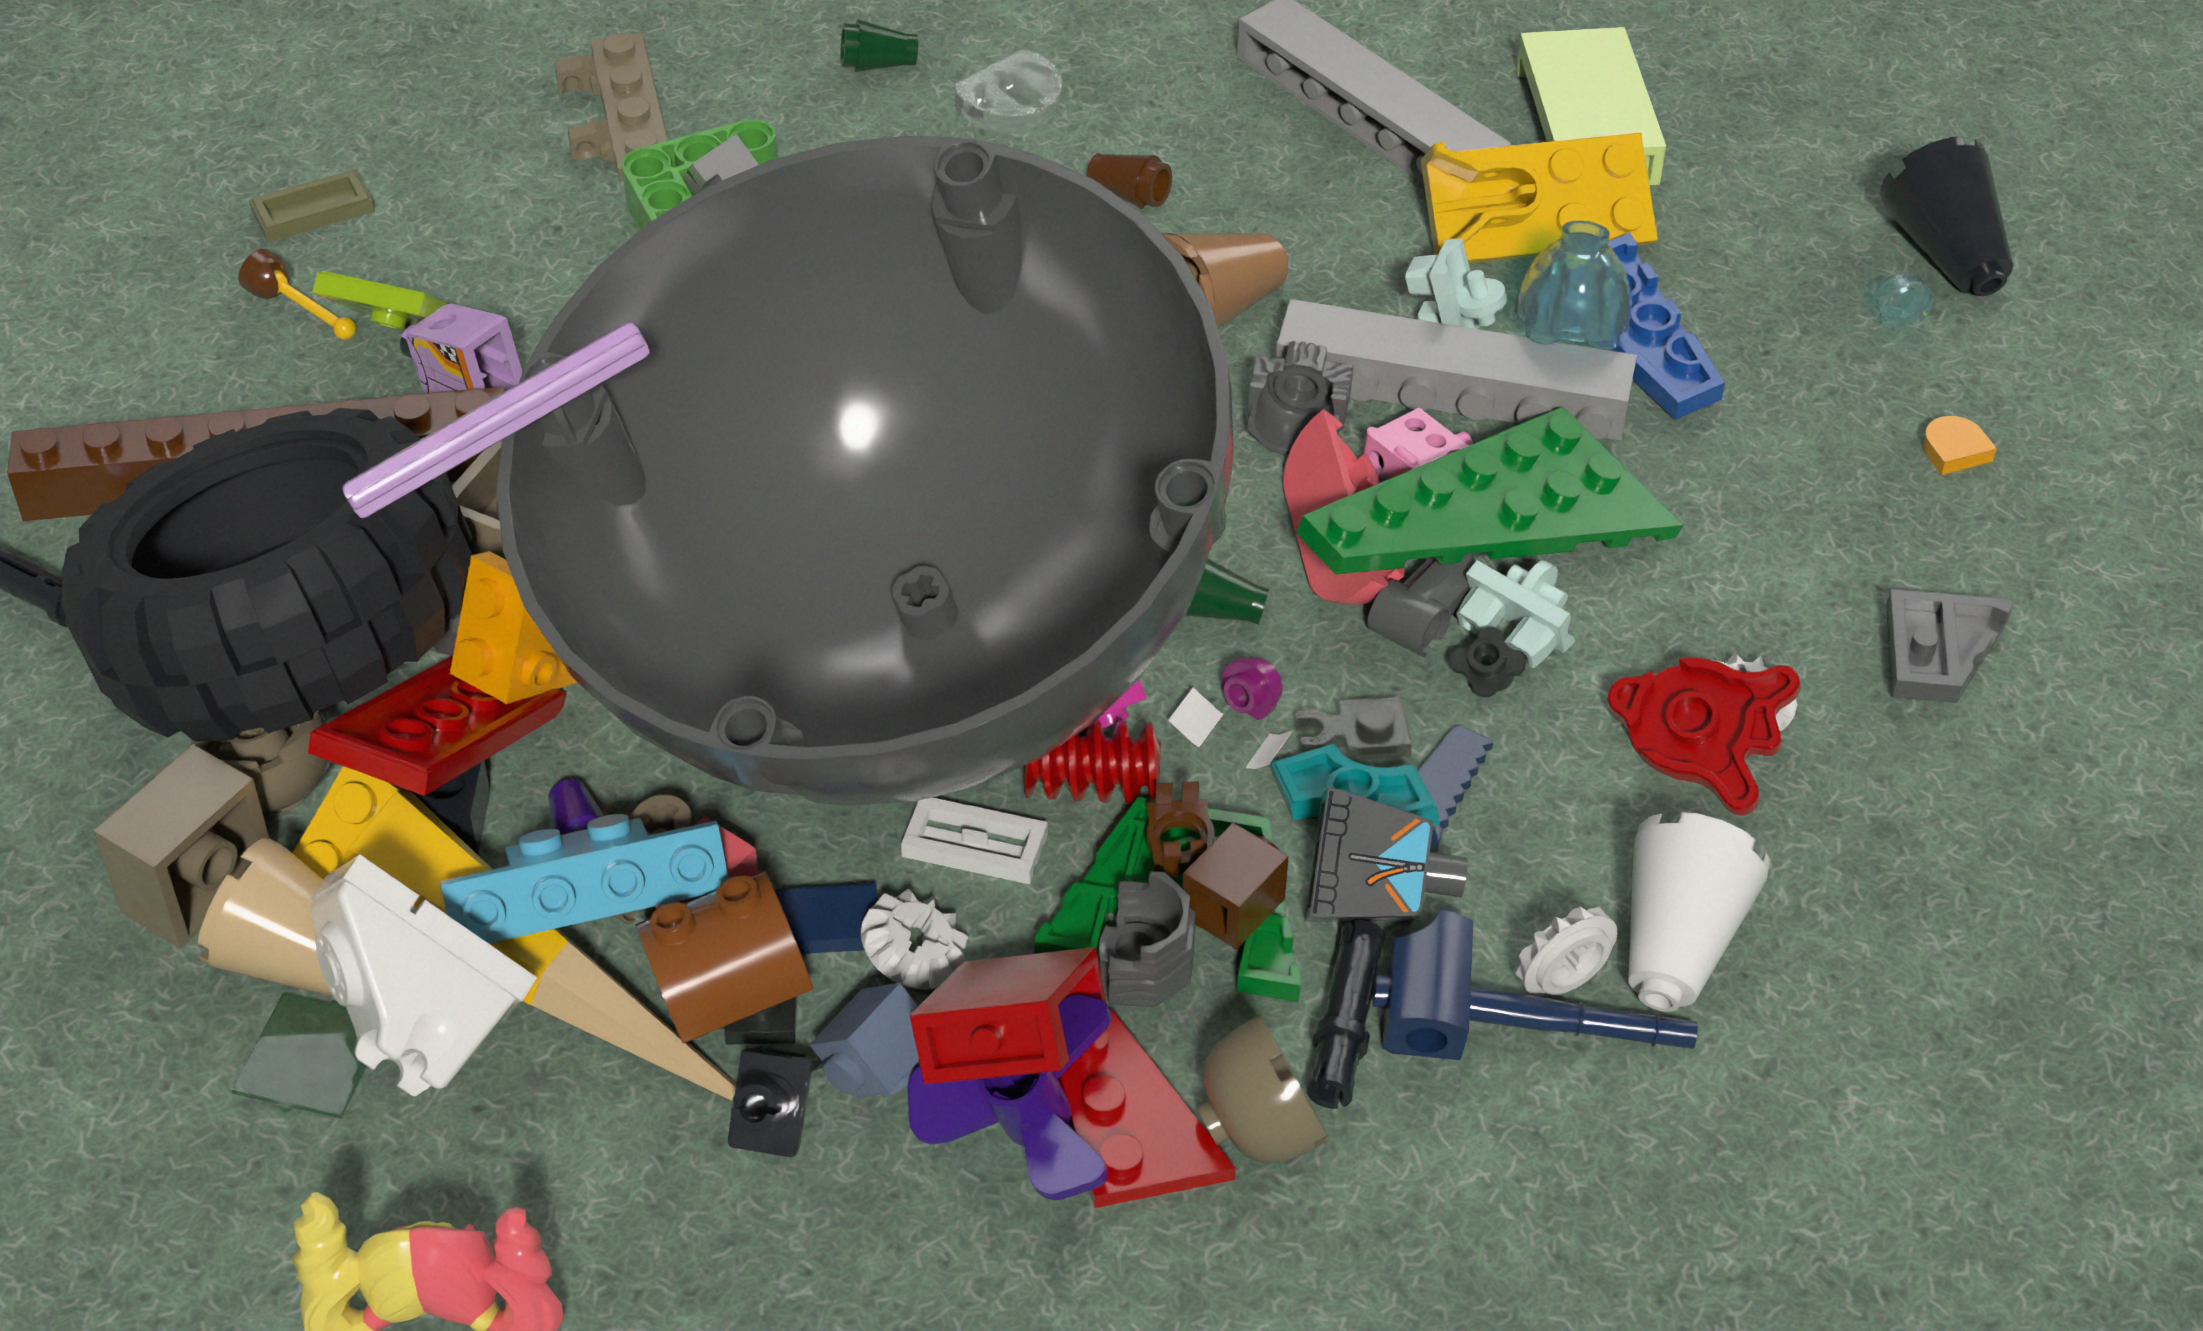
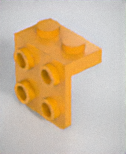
[450,551,578,704]

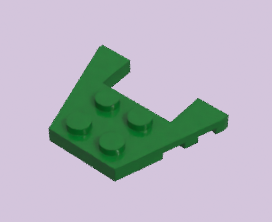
[1034,797,1302,1002]

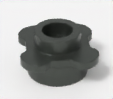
[1449,627,1526,697]

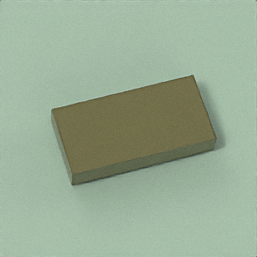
[249,169,375,243]

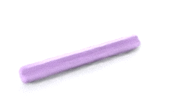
[342,322,650,518]

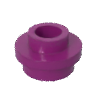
[1221,657,1283,720]

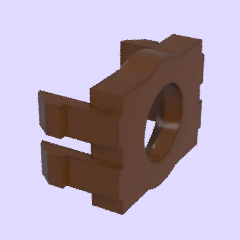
[1147,781,1214,877]

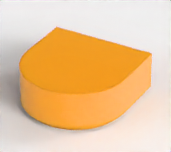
[1922,416,1997,475]

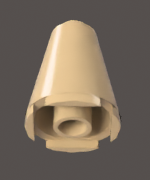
[197,838,333,997]

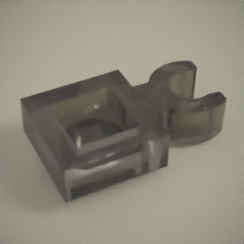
[1294,696,1412,761]

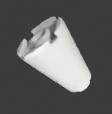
[1628,812,1771,1012]

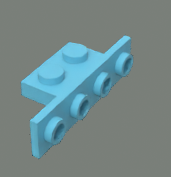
[440,814,729,944]

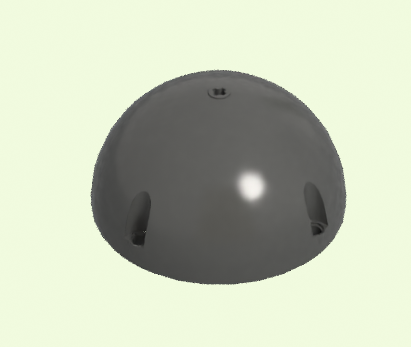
[496,136,1234,806]

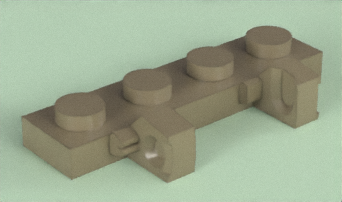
[555,32,667,181]

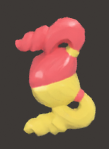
[291,1192,564,1331]

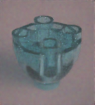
[1514,221,1632,350]

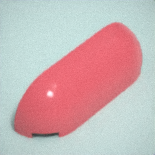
[1283,409,1405,605]

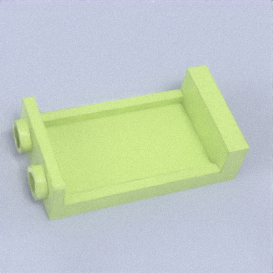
[1516,27,1666,185]

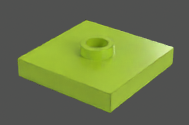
[312,271,447,330]

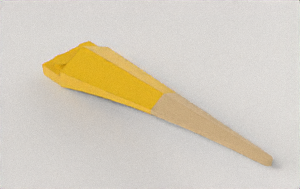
[292,766,736,1102]

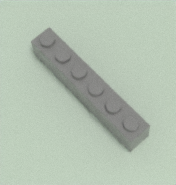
[1237,0,1512,184]
[1276,299,1637,440]

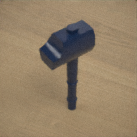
[1372,909,1698,1060]

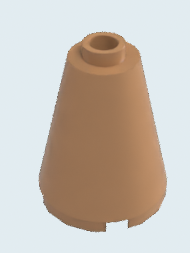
[1162,233,1288,329]

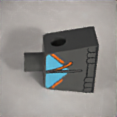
[1305,788,1468,922]

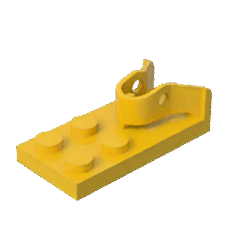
[1421,132,1658,264]

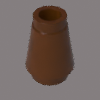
[1087,153,1172,209]

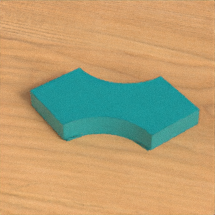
[1271,744,1440,826]

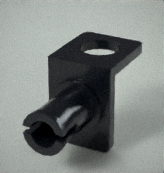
[728,1046,824,1157]

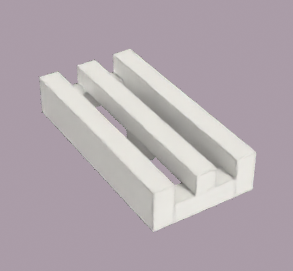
[901,797,1048,884]

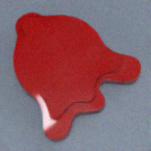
[1608,657,1801,816]

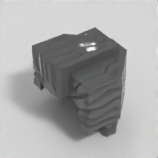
[1247,341,1354,455]
[1099,872,1196,1007]

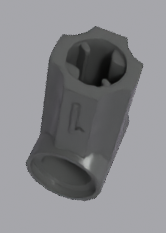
[1368,553,1476,657]

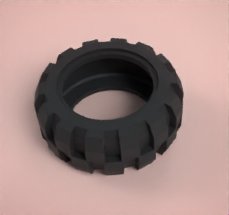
[62,408,473,741]

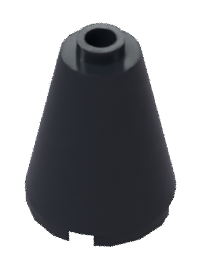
[1879,137,2013,296]

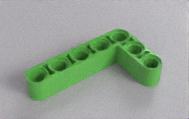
[621,119,778,230]

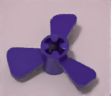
[908,995,1112,1200]

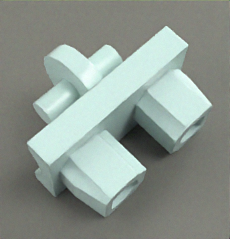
[1405,239,1507,329]
[1457,560,1575,668]

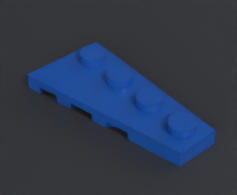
[1537,232,1725,420]

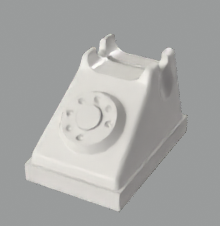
[310,854,537,1097]

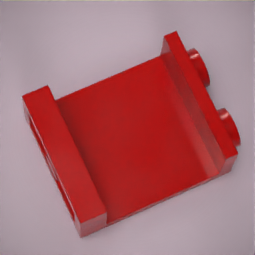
[910,947,1107,1084]

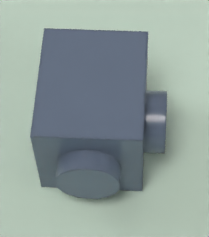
[809,983,919,1098]

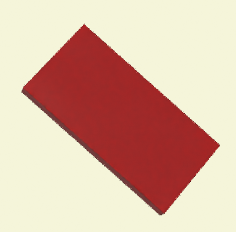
[308,655,566,796]

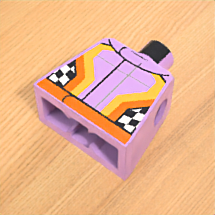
[400,303,523,394]

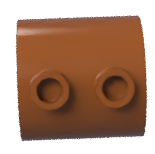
[635,871,814,1043]

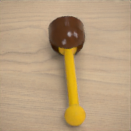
[238,249,357,339]

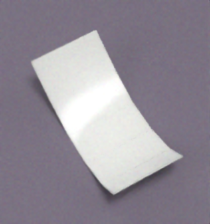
[1168,687,1293,769]

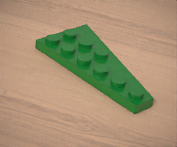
[1296,407,1683,575]

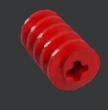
[1025,719,1161,804]

